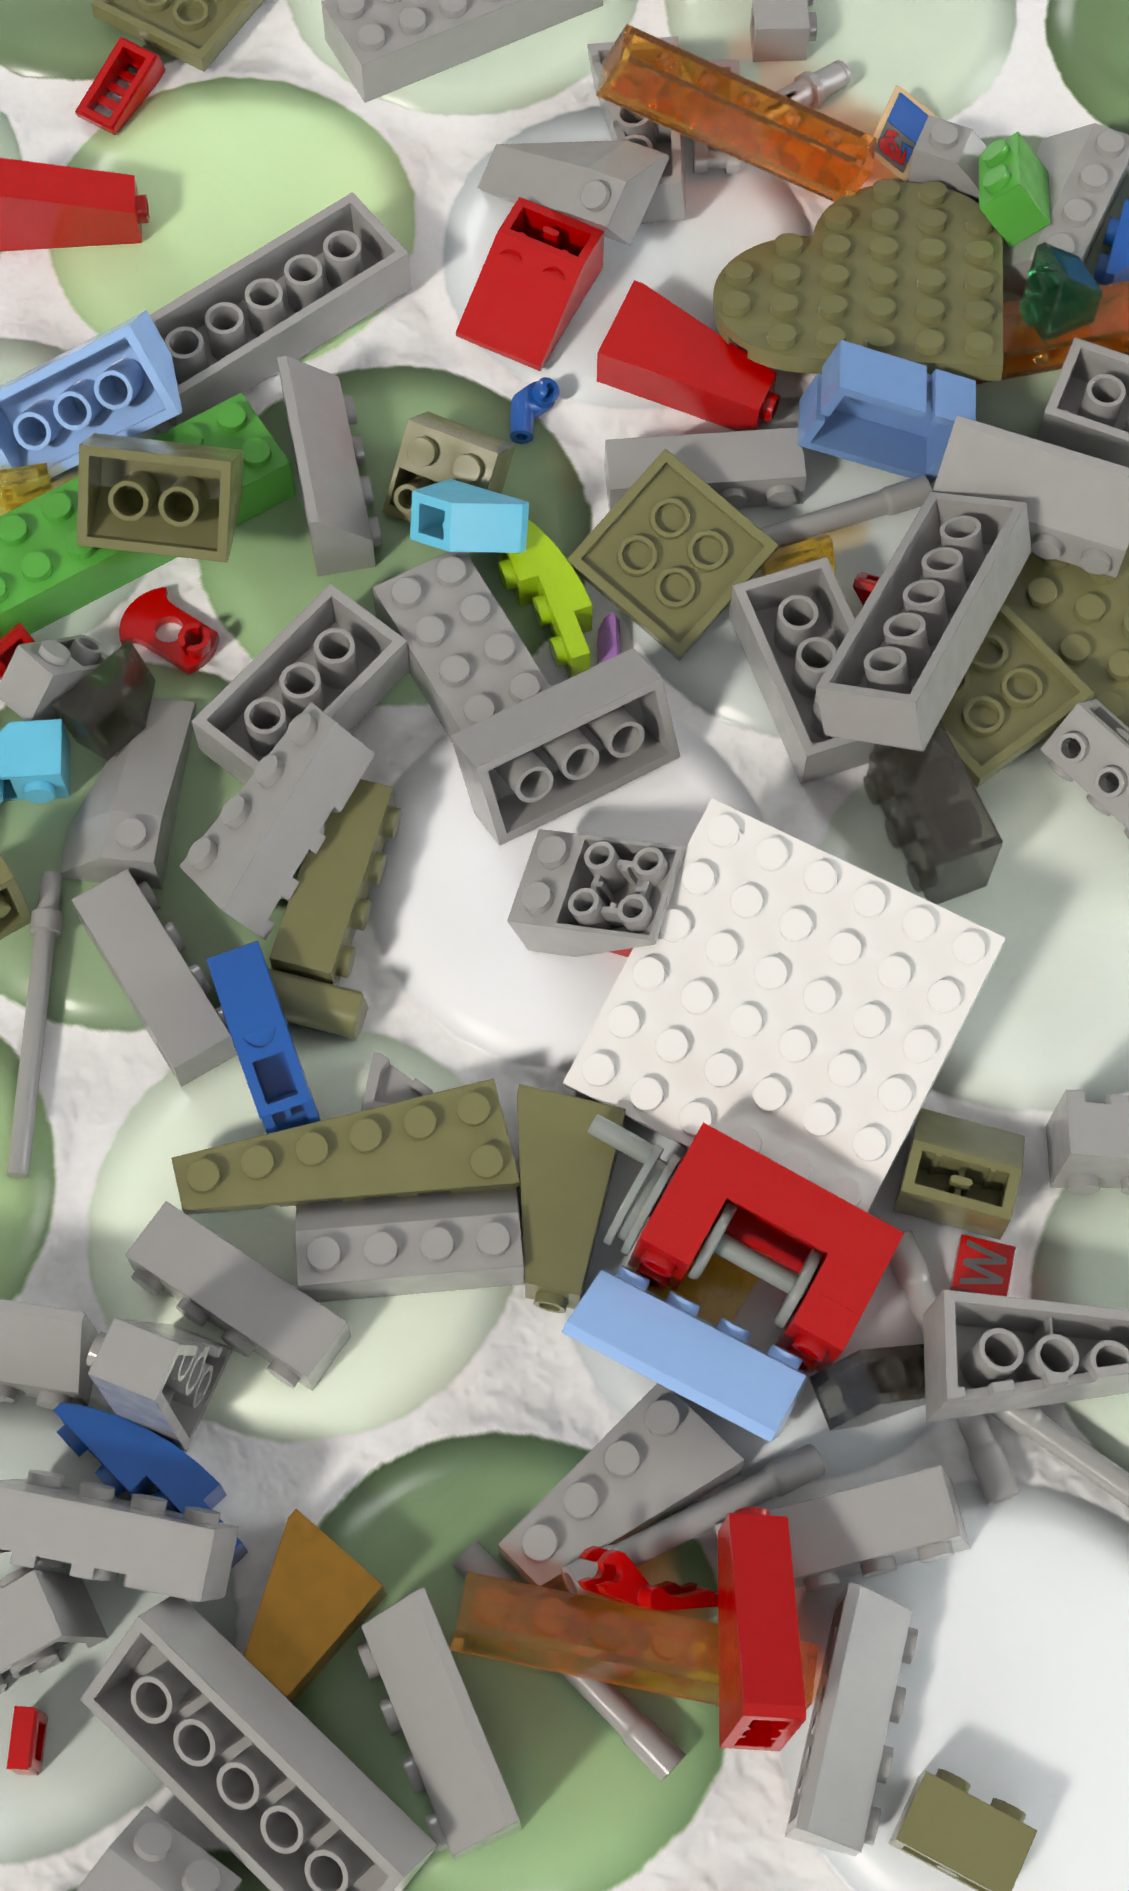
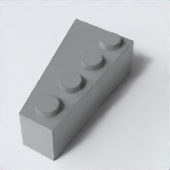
[179,702,375,940]
[0,1470,239,1602]
[0,1567,108,1694]

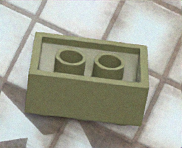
[77,433,244,563]

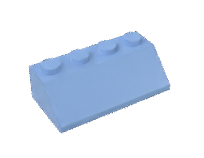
[0,310,182,494]
[561,1265,810,1442]

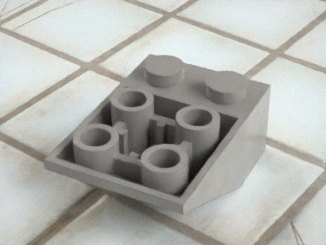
[507,829,686,957]

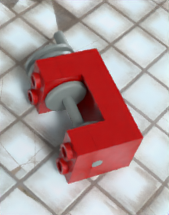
[587,1114,904,1374]

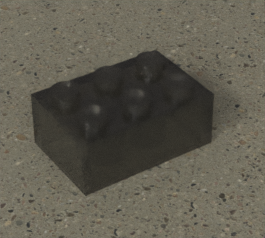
[863,720,1003,905]

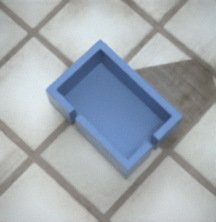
[798,340,976,484]

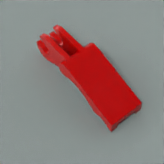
[577,1546,718,1611]

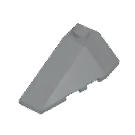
[59,697,196,889]

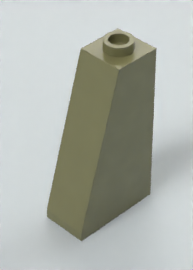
[517,1084,626,1313]

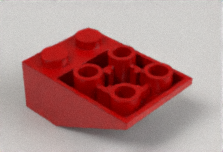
[456,197,604,371]

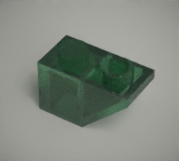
[1020,242,1103,342]

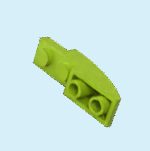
[497,519,593,678]

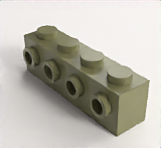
[269,779,402,986]

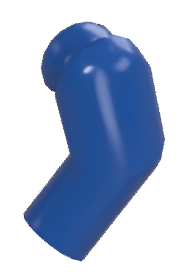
[510,377,560,444]

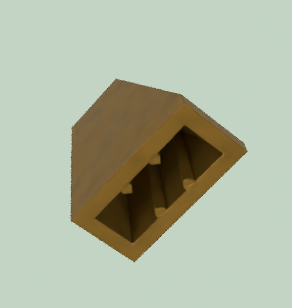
[243,1509,387,1704]

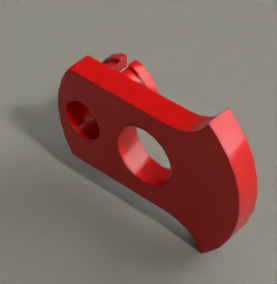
[119,587,219,674]

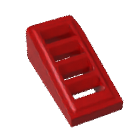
[75,37,166,135]

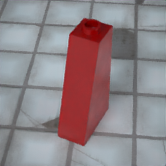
[0,158,150,252]
[597,280,780,431]
[718,1507,806,1751]

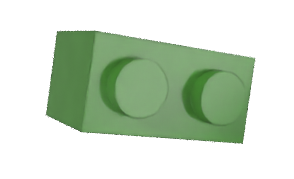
[978,132,1051,248]

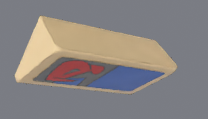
[862,86,936,182]

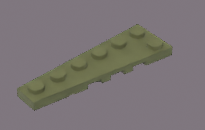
[171,1078,520,1215]

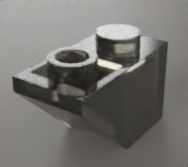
[52,641,156,761]
[809,1344,926,1430]

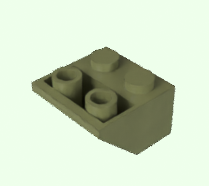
[382,411,516,523]
[893,1108,1025,1240]

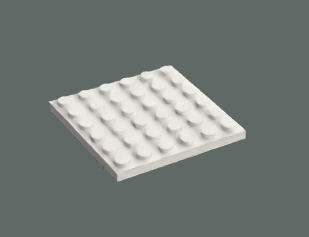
[563,798,1006,1213]

